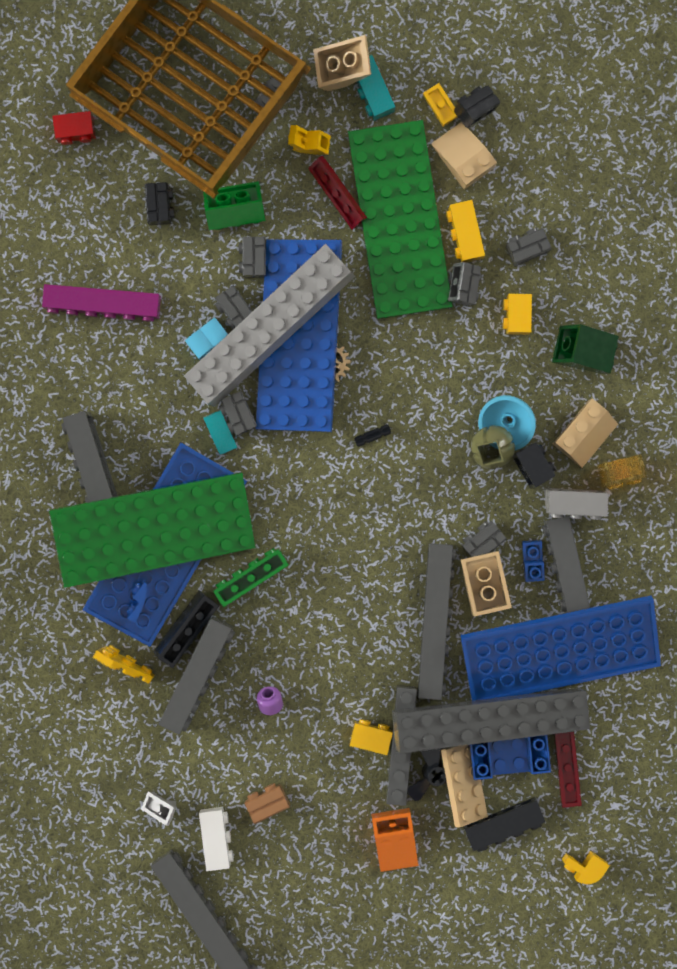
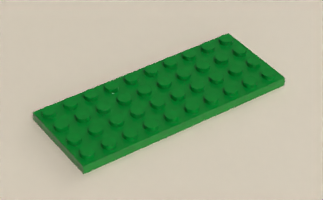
[348,120,453,319]
[49,472,256,588]

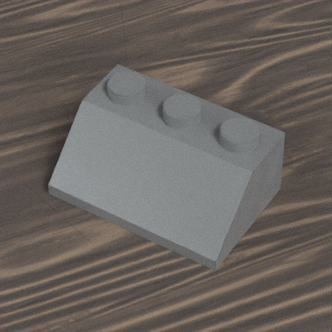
[545,488,609,520]

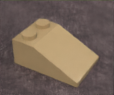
[313,35,371,91]
[431,122,497,190]
[461,551,512,617]

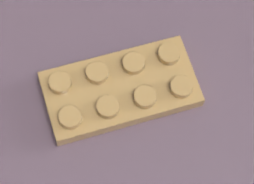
[441,745,488,827]

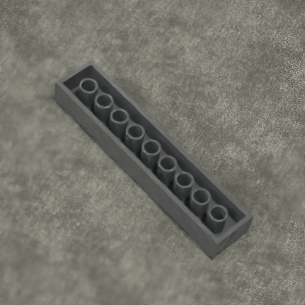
[392,688,590,753]

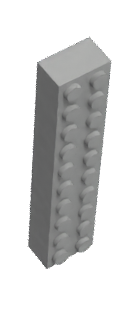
[184,244,355,407]

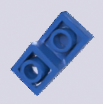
[522,540,545,582]
[127,580,147,623]

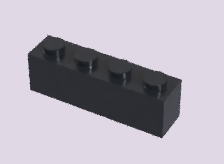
[153,590,219,668]
[463,797,545,852]

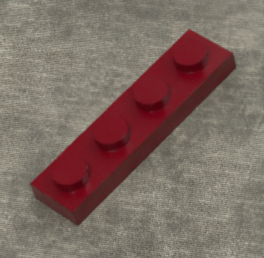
[308,156,367,230]
[554,731,582,808]

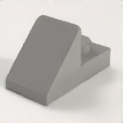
[141,791,176,826]

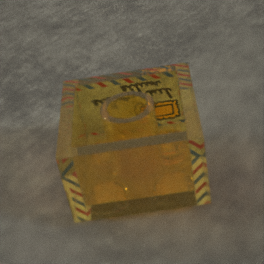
[597,454,647,490]

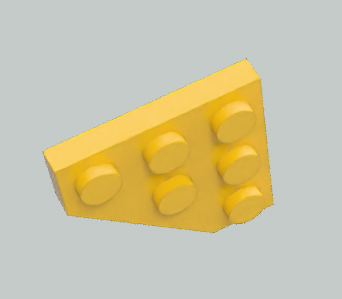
[93,645,155,683]

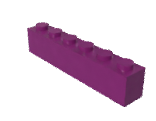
[42,284,161,322]

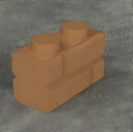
[245,783,290,824]

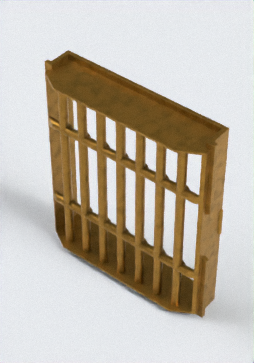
[66,0,311,199]

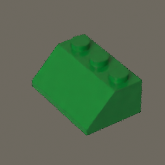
[203,181,266,230]

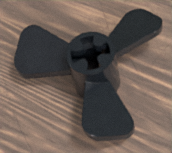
[407,748,447,801]

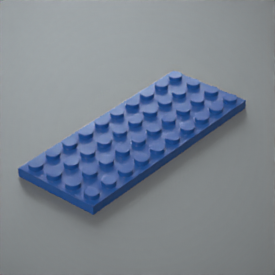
[256,240,342,432]
[82,442,247,647]
[460,596,661,701]

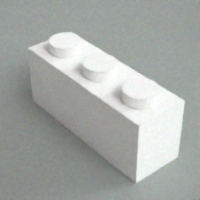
[199,807,234,871]

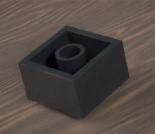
[513,442,556,489]

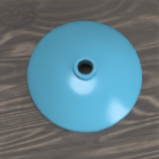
[478,395,536,450]

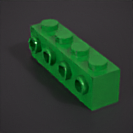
[213,548,290,607]

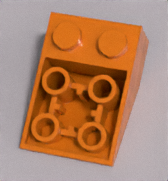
[371,808,419,872]

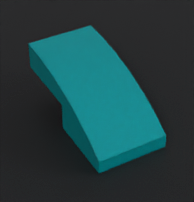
[203,410,237,455]

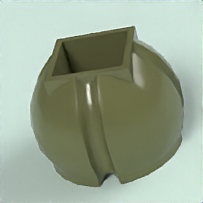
[471,425,515,470]

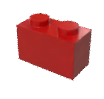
[52,111,96,145]

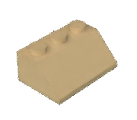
[553,398,618,468]

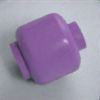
[256,686,283,715]

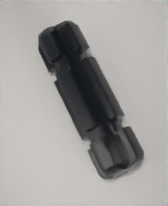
[354,424,391,447]

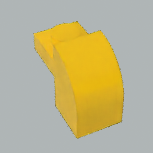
[288,125,331,155]
[562,851,610,884]

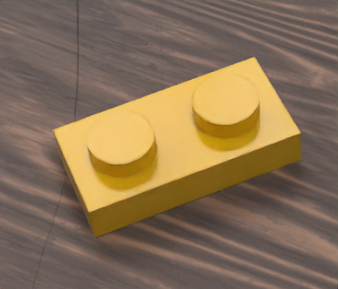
[423,83,458,127]

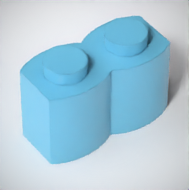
[185,318,228,360]

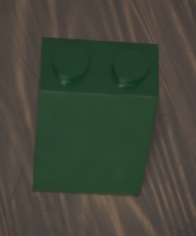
[552,324,619,374]

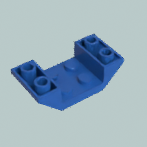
[470,735,551,780]

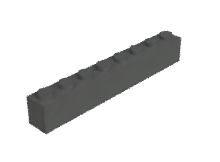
[417,543,456,700]
[150,849,257,969]

